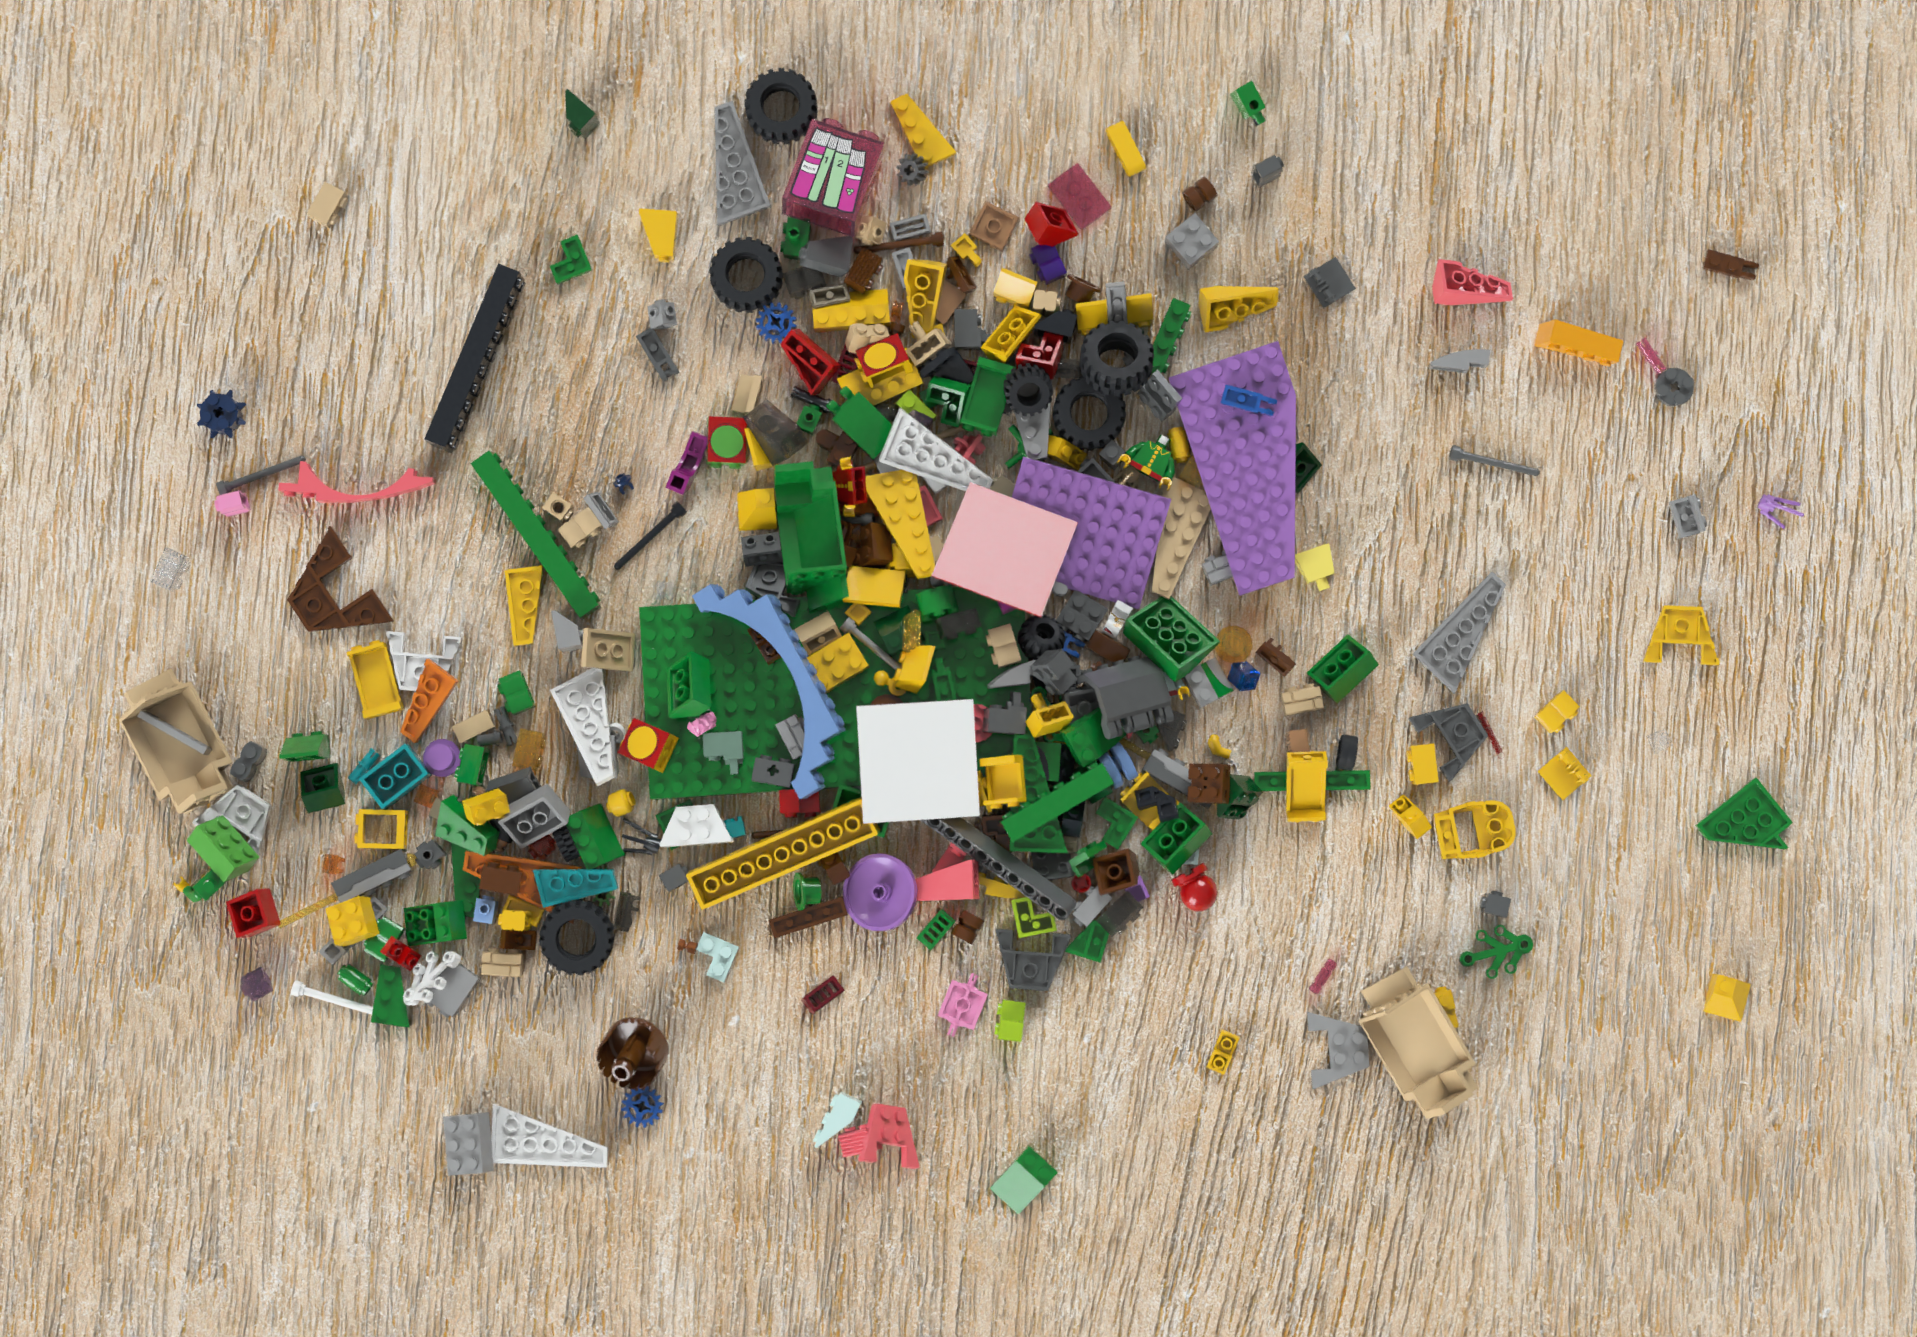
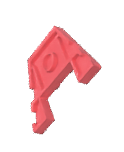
[859,1103,919,1169]

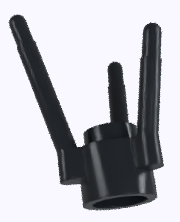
[621,818,662,855]

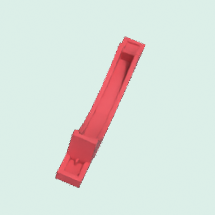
[278,461,436,503]

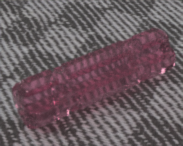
[1309,959,1337,994]

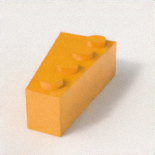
[1534,319,1624,366]

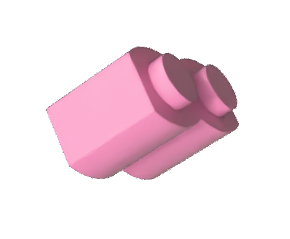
[214,490,250,517]

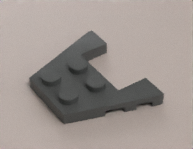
[745,562,800,617]
[1408,703,1488,782]
[996,929,1071,991]

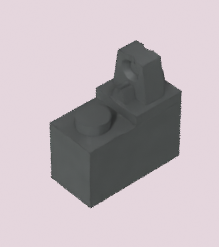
[954,309,991,350]
[982,692,1027,735]

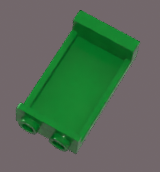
[960,357,1016,437]

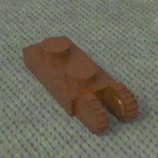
[1702,249,1759,280]

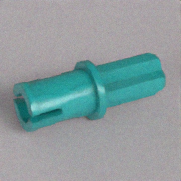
[348,748,381,784]

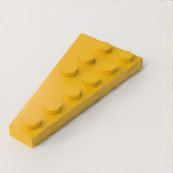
[866,470,935,579]

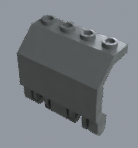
[1076,655,1174,739]

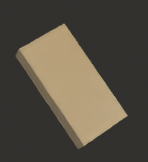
[452,710,495,744]

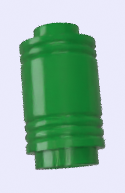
[337,964,374,996]

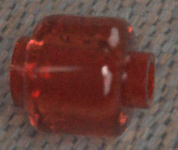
[528,834,556,860]

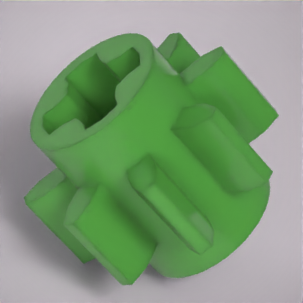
[593,890,616,907]

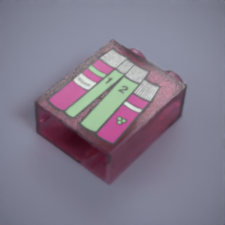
[782,118,884,237]

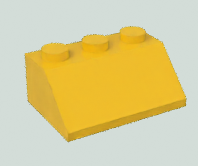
[980,306,1041,364]

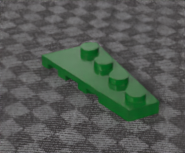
[451,843,481,917]

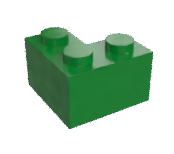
[926,376,971,428]

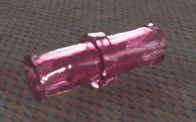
[1635,337,1667,375]

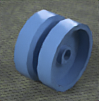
[1097,742,1138,789]

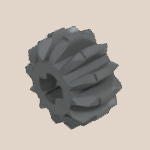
[896,153,929,186]

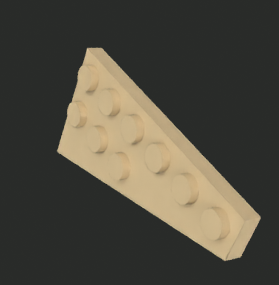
[1151,477,1211,600]

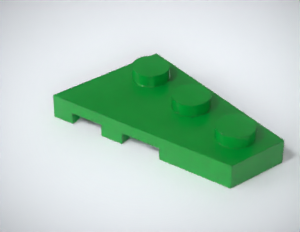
[371,964,410,1028]

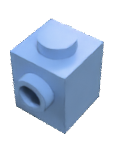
[473,895,499,924]

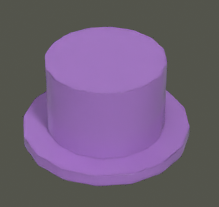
[423,739,461,777]

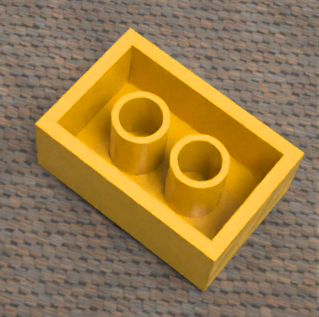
[807,633,869,693]

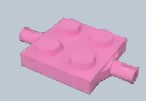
[938,973,988,1037]

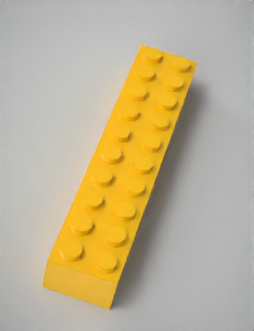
[686,797,880,910]

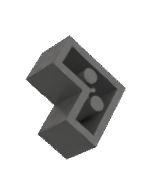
[1030,649,1077,695]

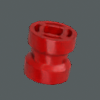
[1071,874,1091,893]

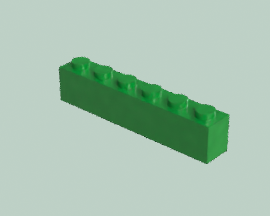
[1000,762,1114,842]

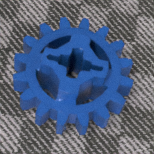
[756,302,797,344]
[621,1086,664,1128]

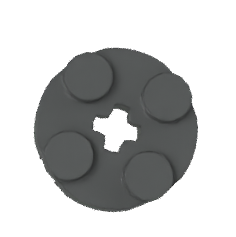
[1654,368,1694,407]

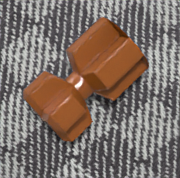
[677,939,698,954]

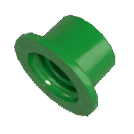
[793,872,821,911]

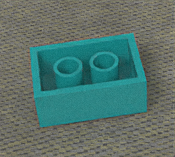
[359,743,432,810]

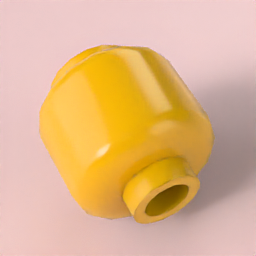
[606,789,636,817]

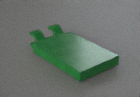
[826,386,892,460]

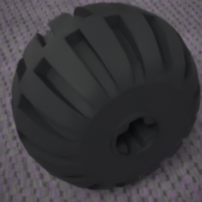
[1018,615,1065,660]

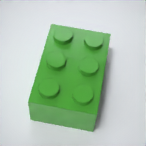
[187,815,259,882]

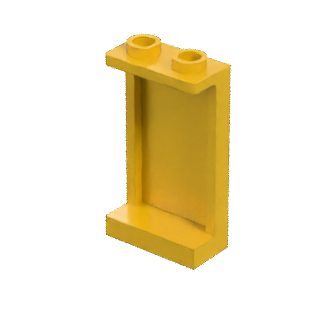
[346,640,404,720]
[1286,751,1328,823]

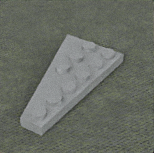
[715,101,771,226]

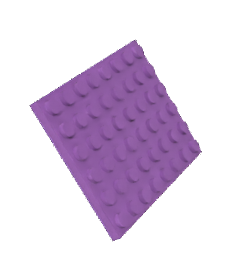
[1012,456,1171,609]

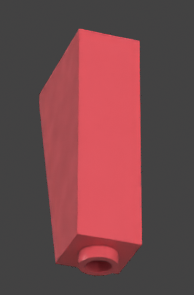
[915,860,979,901]

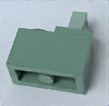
[703,731,744,775]

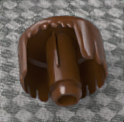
[596,1017,669,1090]

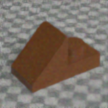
[500,929,537,950]

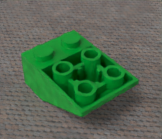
[404,900,467,946]

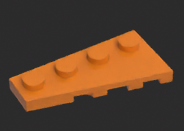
[400,659,459,743]

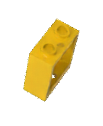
[355,809,409,850]

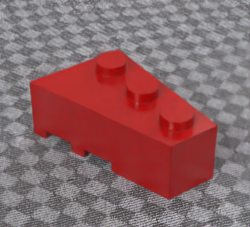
[780,329,841,395]

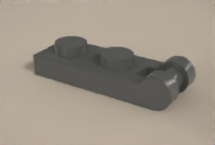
[636,328,680,382]

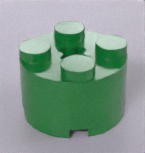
[916,585,960,622]

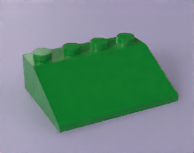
[1123,596,1220,682]

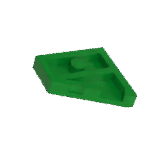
[1065,920,1112,963]

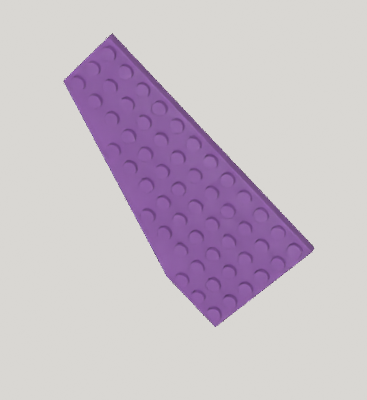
[1169,341,1296,596]

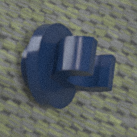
[613,473,634,495]

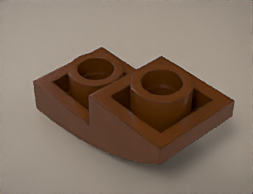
[747,628,781,665]
[1086,630,1131,662]

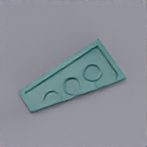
[533,869,619,908]

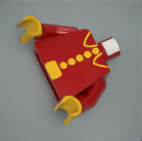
[832,457,867,517]

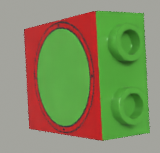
[706,416,747,469]

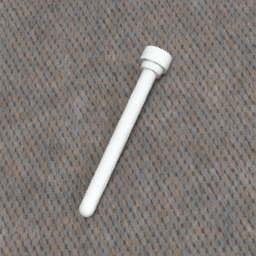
[291,980,373,1014]

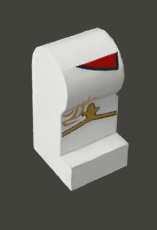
[1102,600,1133,639]

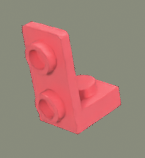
[932,843,967,872]

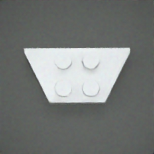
[660,804,733,847]

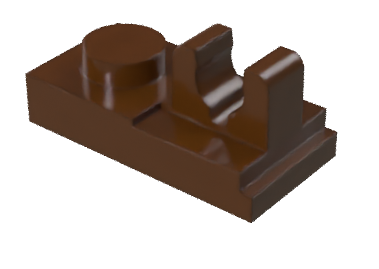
[946,256,977,293]
[1255,638,1296,677]

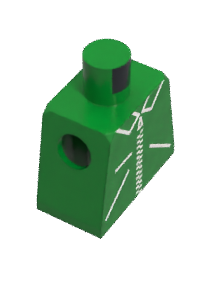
[1230,80,1266,127]

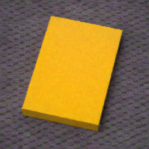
[842,566,906,608]

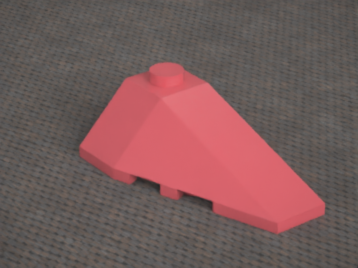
[1432,259,1513,305]

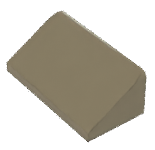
[809,283,850,308]

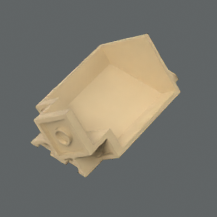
[118,669,233,815]
[1358,966,1479,1119]

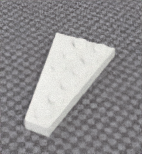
[879,408,993,491]
[550,668,615,786]
[491,1104,608,1168]

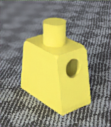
[1295,543,1334,592]

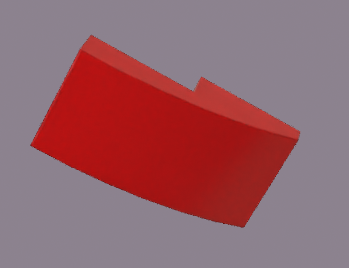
[380,936,422,971]

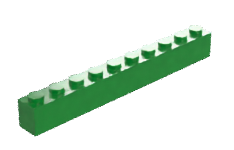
[470,450,601,620]

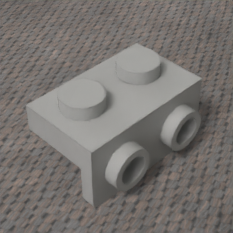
[1668,494,1707,539]

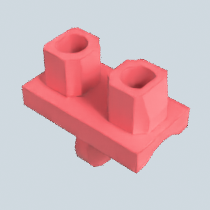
[953,434,986,465]

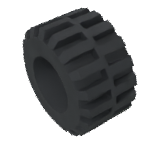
[1003,363,1053,416]

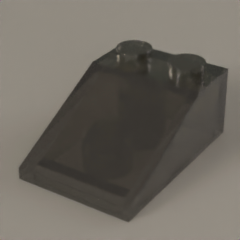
[743,399,809,466]

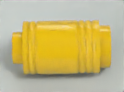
[1167,427,1191,464]

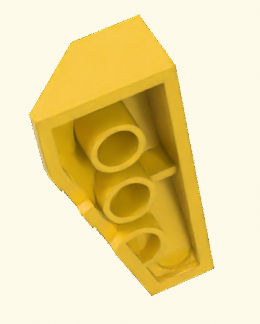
[904,259,947,338]
[1198,286,1279,333]

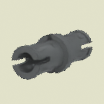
[494,706,519,746]

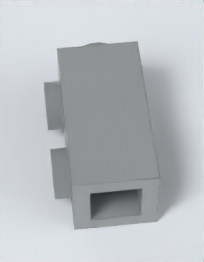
[1072,885,1112,927]

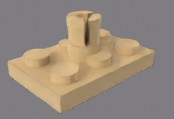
[581,628,635,672]

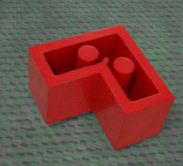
[1016,333,1064,379]
[779,789,821,818]

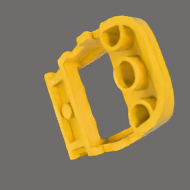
[1432,800,1516,859]

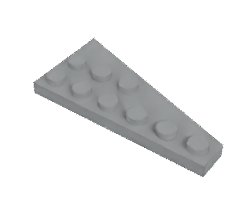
[1006,353,1052,461]
[1412,572,1506,694]

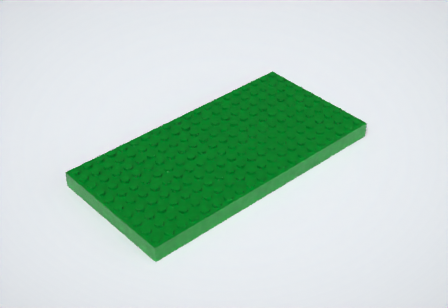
[639,587,1032,800]

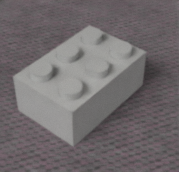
[498,783,570,849]
[443,1112,494,1176]

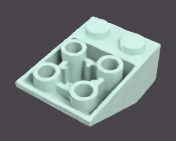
[813,1092,862,1148]

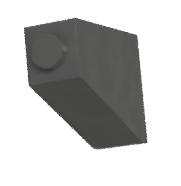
[799,236,853,278]
[486,767,542,805]

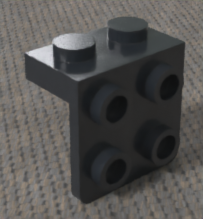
[919,347,975,384]

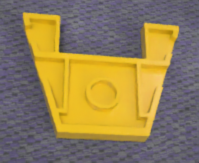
[1643,605,1720,666]

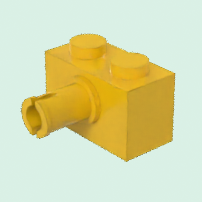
[1025,693,1074,738]

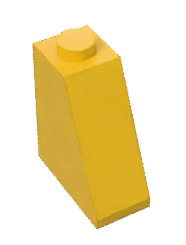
[639,208,678,262]

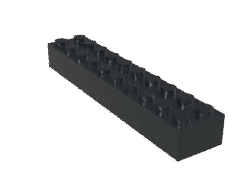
[424,263,526,453]

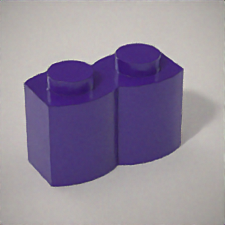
[1029,245,1067,285]

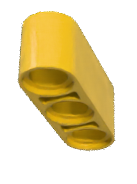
[1105,120,1146,177]

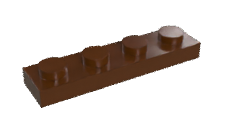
[769,897,848,939]

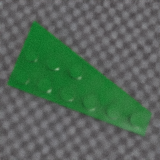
[1009,734,1068,853]

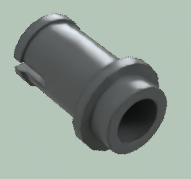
[477,731,503,747]

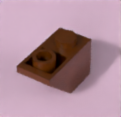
[820,852,850,885]

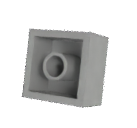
[1164,213,1219,270]

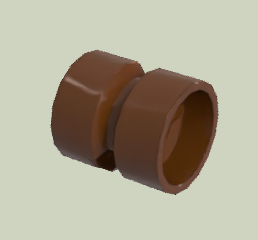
[1182,176,1218,212]
[951,909,985,945]

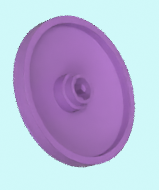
[843,854,917,931]

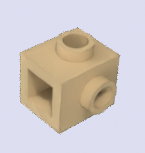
[855,216,887,247]

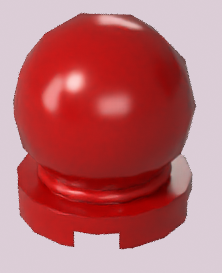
[1171,863,1218,912]

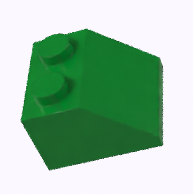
[455,744,490,787]

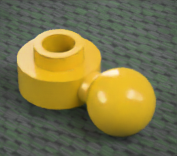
[874,670,906,696]

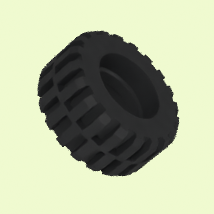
[745,68,818,145]
[709,237,783,313]
[1080,321,1154,396]
[1053,376,1126,451]
[539,899,615,976]

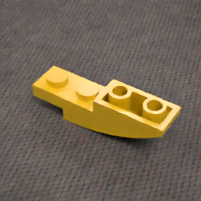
[979,872,1026,899]

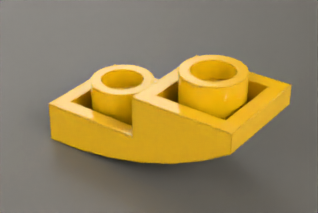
[1206,1029,1240,1075]

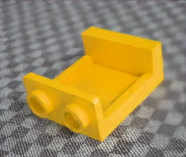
[979,755,1027,809]

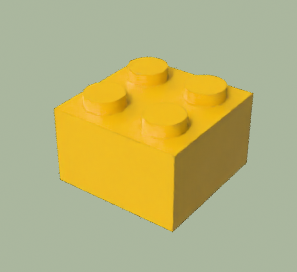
[325,896,379,947]

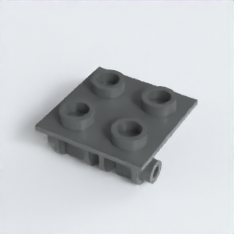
[1304,257,1356,308]
[1031,852,1074,881]

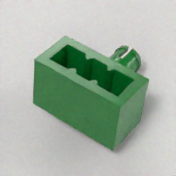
[780,217,811,260]

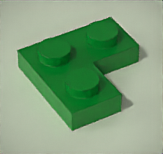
[550,234,593,285]
[1095,797,1138,850]

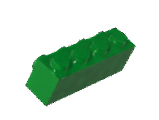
[1151,298,1192,375]

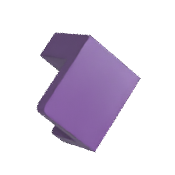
[1124,876,1150,904]

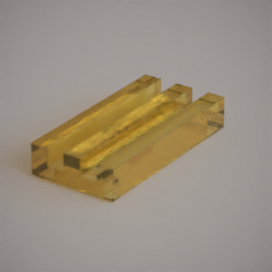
[903,610,921,653]

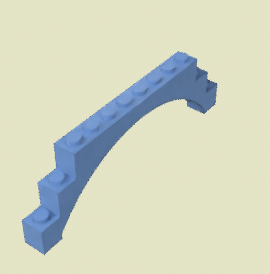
[692,584,845,799]

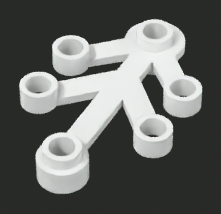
[403,951,461,1006]

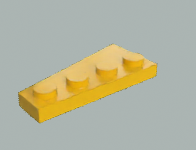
[890,93,956,168]
[504,565,543,646]

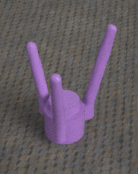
[1757,494,1804,529]

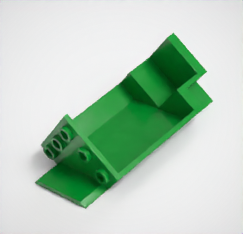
[774,461,849,613]

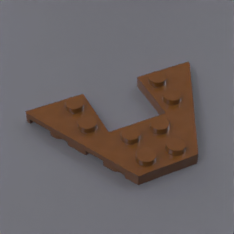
[287,526,394,632]

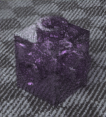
[240,967,273,1001]

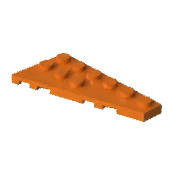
[463,850,582,924]

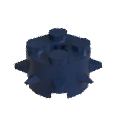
[197,390,246,439]

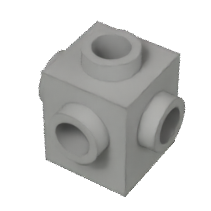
[647,299,677,330]

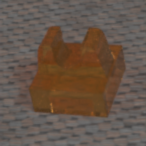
[413,784,439,808]
[322,854,345,875]

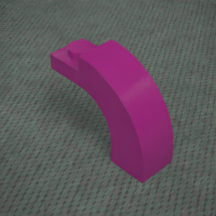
[665,431,708,495]

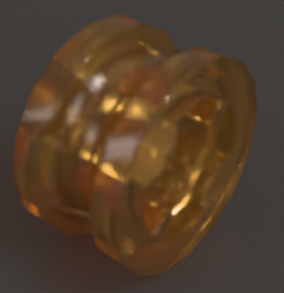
[891,300,904,319]

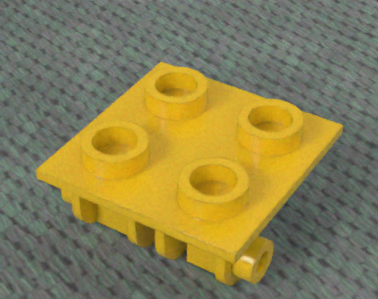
[1537,747,1592,801]

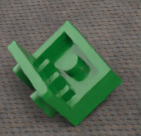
[1069,840,1107,877]

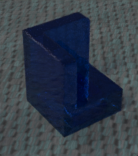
[1227,661,1261,692]

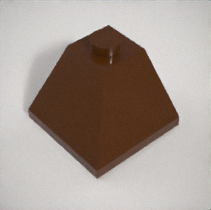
[1093,848,1140,896]

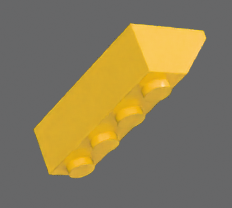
[812,289,890,333]
[1074,293,1154,336]
[837,347,923,406]

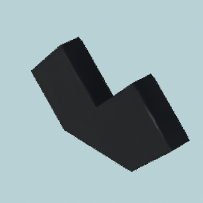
[1135,786,1180,823]

